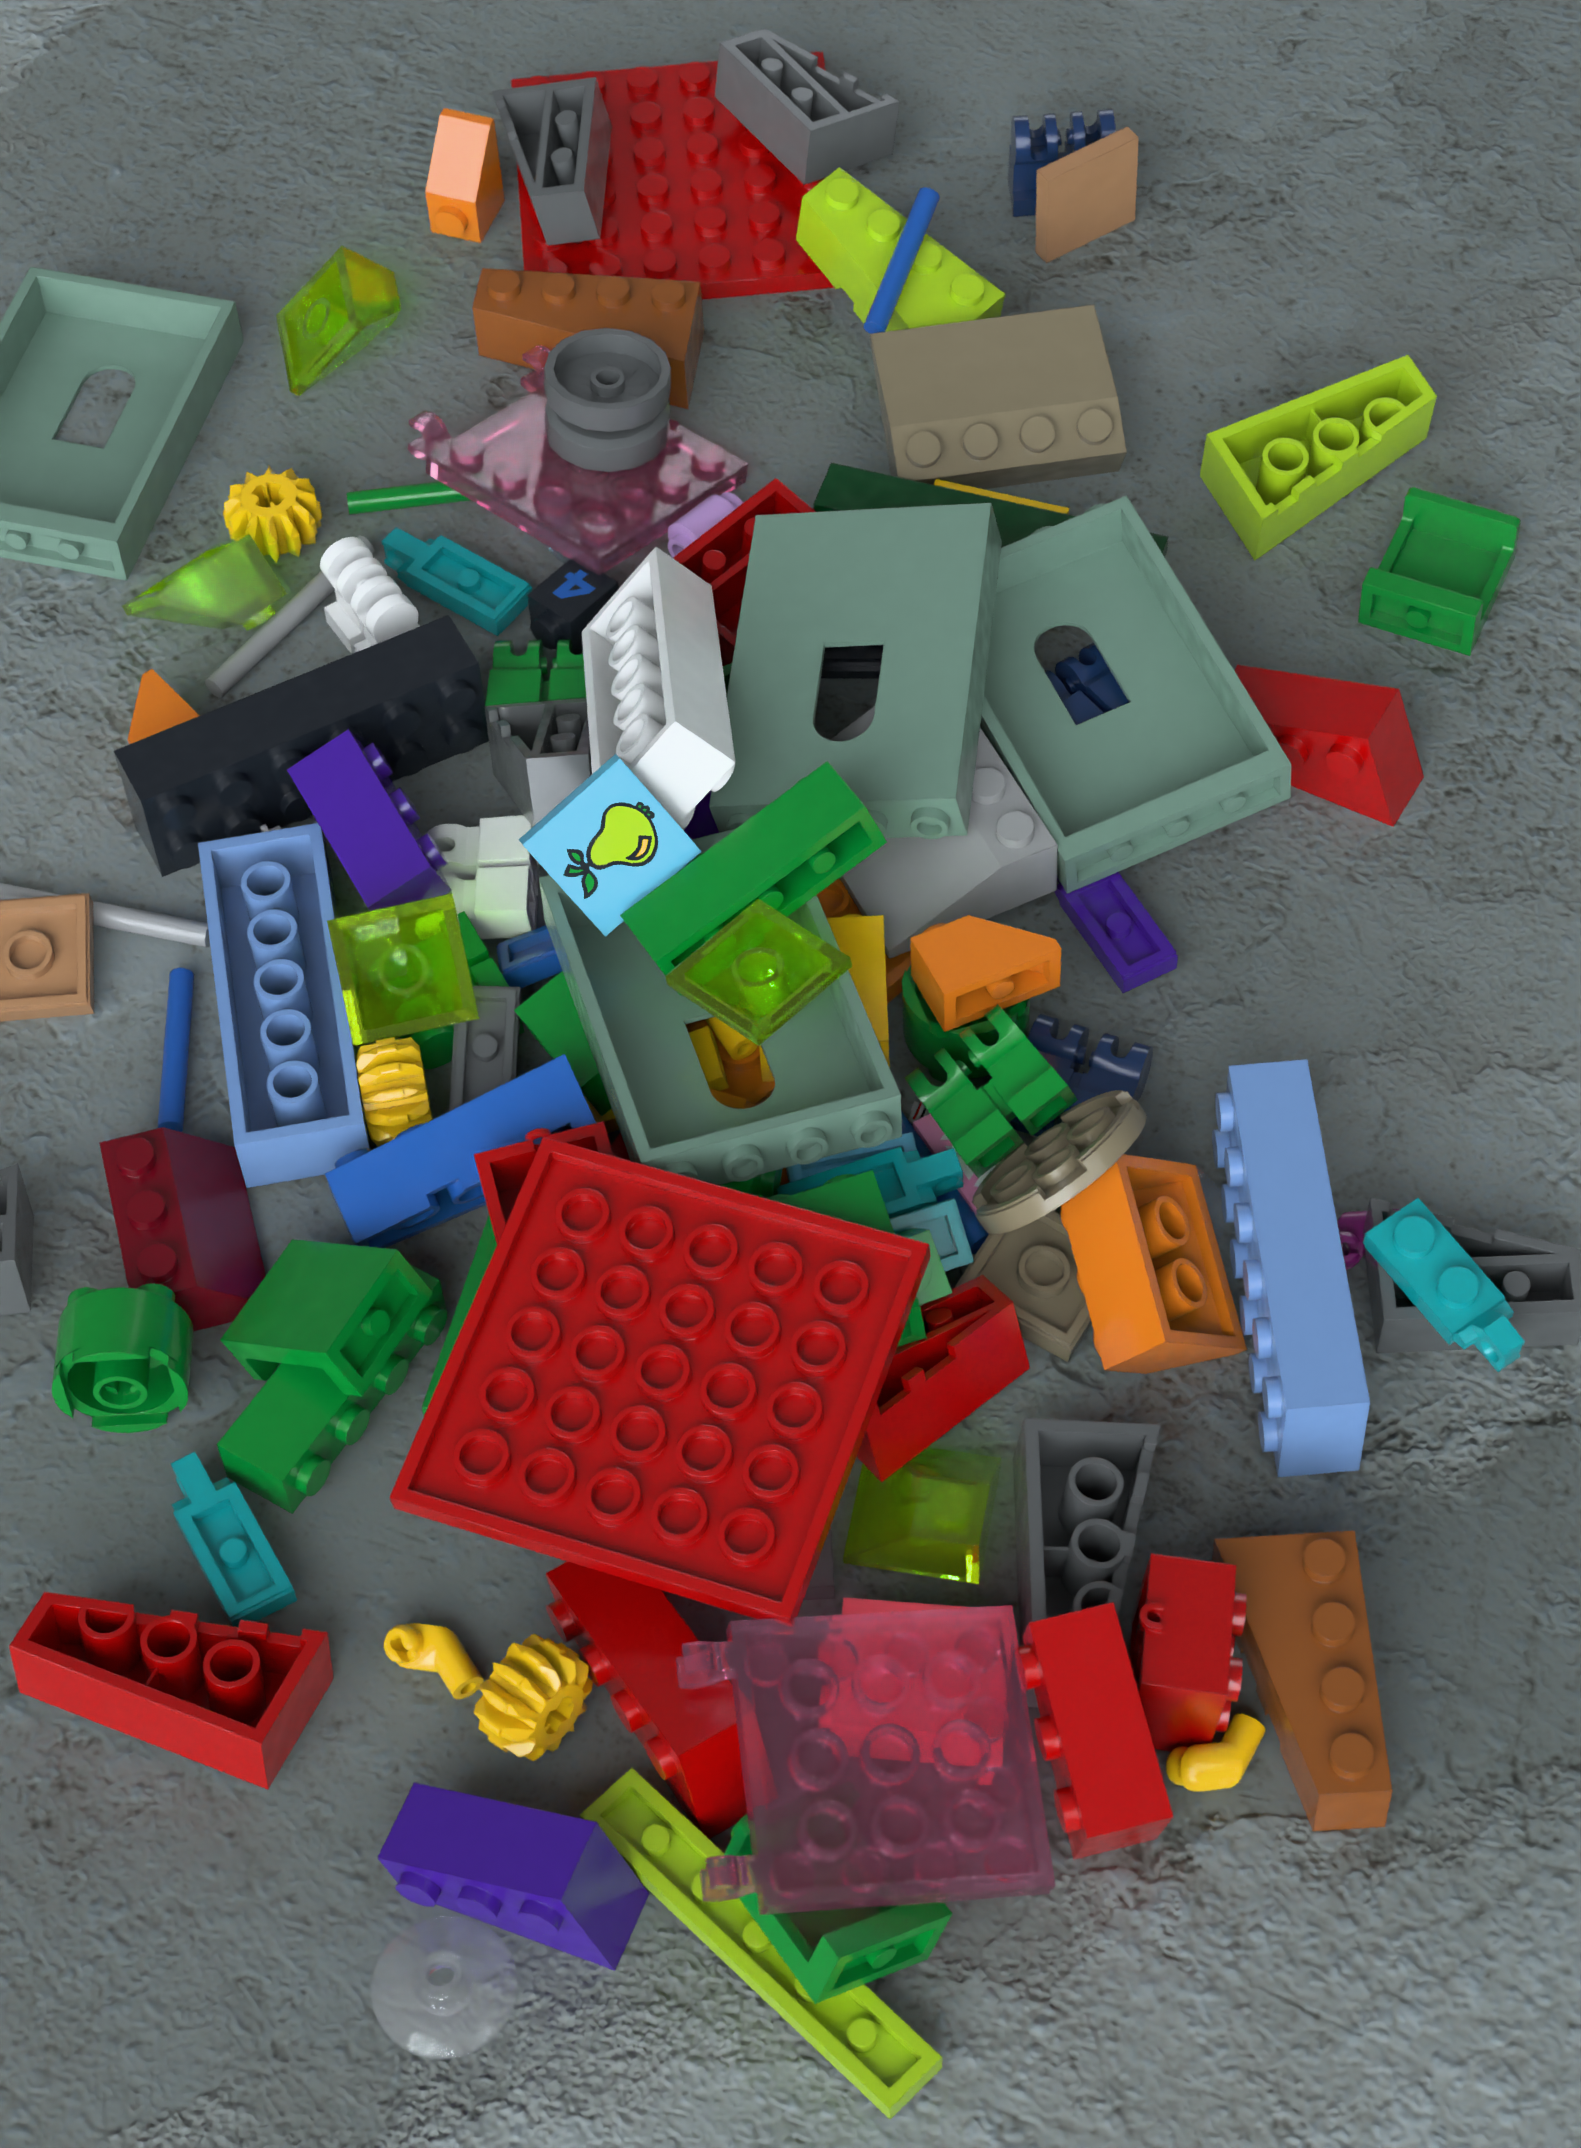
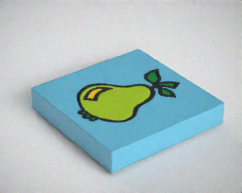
[519,754,702,937]

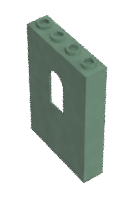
[0,267,244,581]
[980,496,1291,894]
[709,503,1002,839]
[539,829,902,1185]

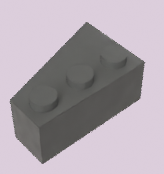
[1363,1198,1581,1353]

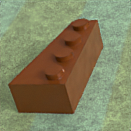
[472,268,704,409]

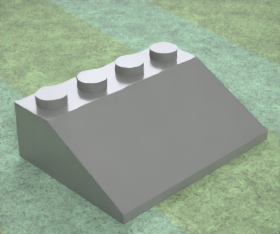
[831,706,1058,959]

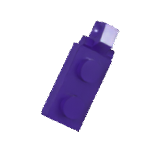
[1054,872,1178,993]

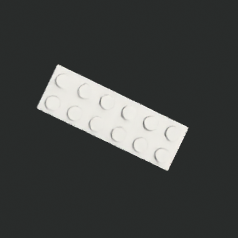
[582,547,735,830]

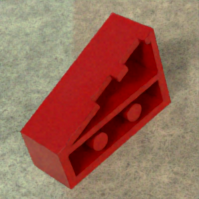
[673,478,816,666]
[1234,665,1424,827]
[857,1275,1030,1483]
[1015,1602,1174,1860]

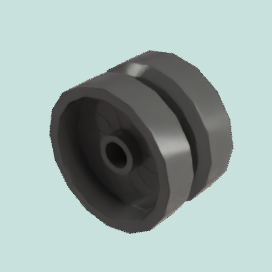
[544,328,671,472]

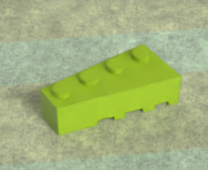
[796,167,1005,332]
[1200,355,1437,560]

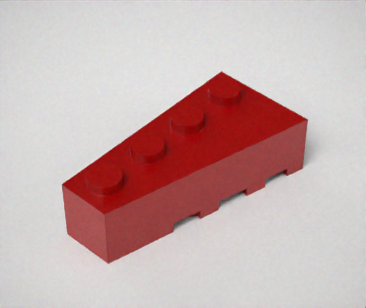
[545,1561,778,1839]
[9,1592,334,1790]

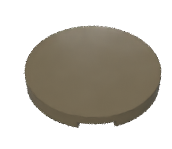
[972,1090,1147,1234]

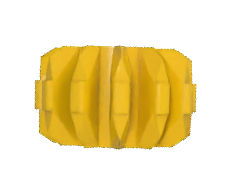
[223,466,322,564]
[356,1037,433,1147]
[473,1634,593,1761]

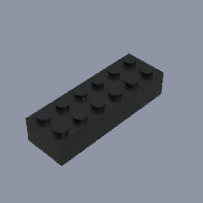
[114,615,489,877]

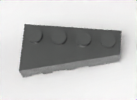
[1013,1418,1161,1707]

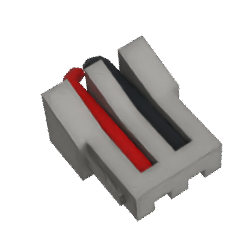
[908,1101,930,1124]

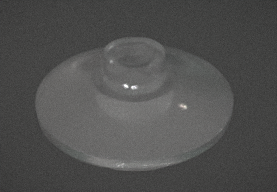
[371,1916,518,2059]

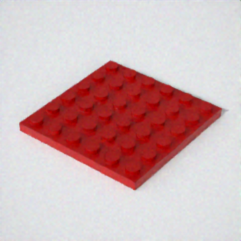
[511,51,835,300]
[389,1137,931,1630]

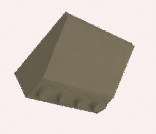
[870,304,1127,489]

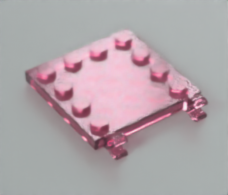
[407,345,748,575]
[676,1605,1056,1915]

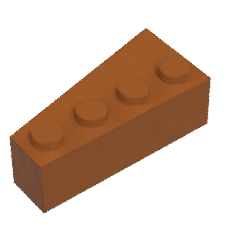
[1212,1530,1392,1831]

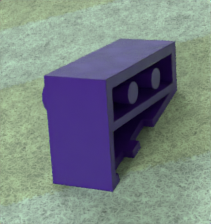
[287,729,452,931]
[377,1782,649,1971]

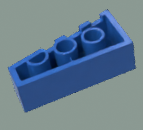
[325,1054,596,1248]

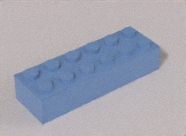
[198,823,372,1188]
[1212,1059,1370,1477]

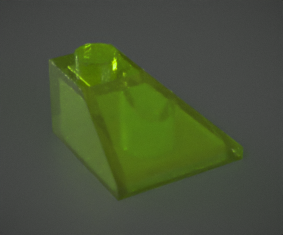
[276,246,402,396]
[122,534,287,631]
[327,893,480,1046]
[665,899,852,1046]
[843,1447,1001,1584]

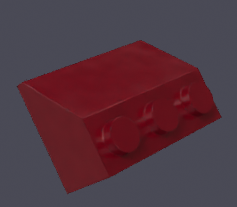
[99,1127,266,1332]

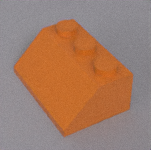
[1060,1154,1247,1374]

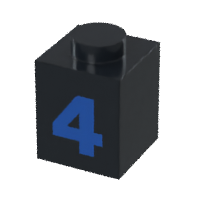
[527,555,619,655]

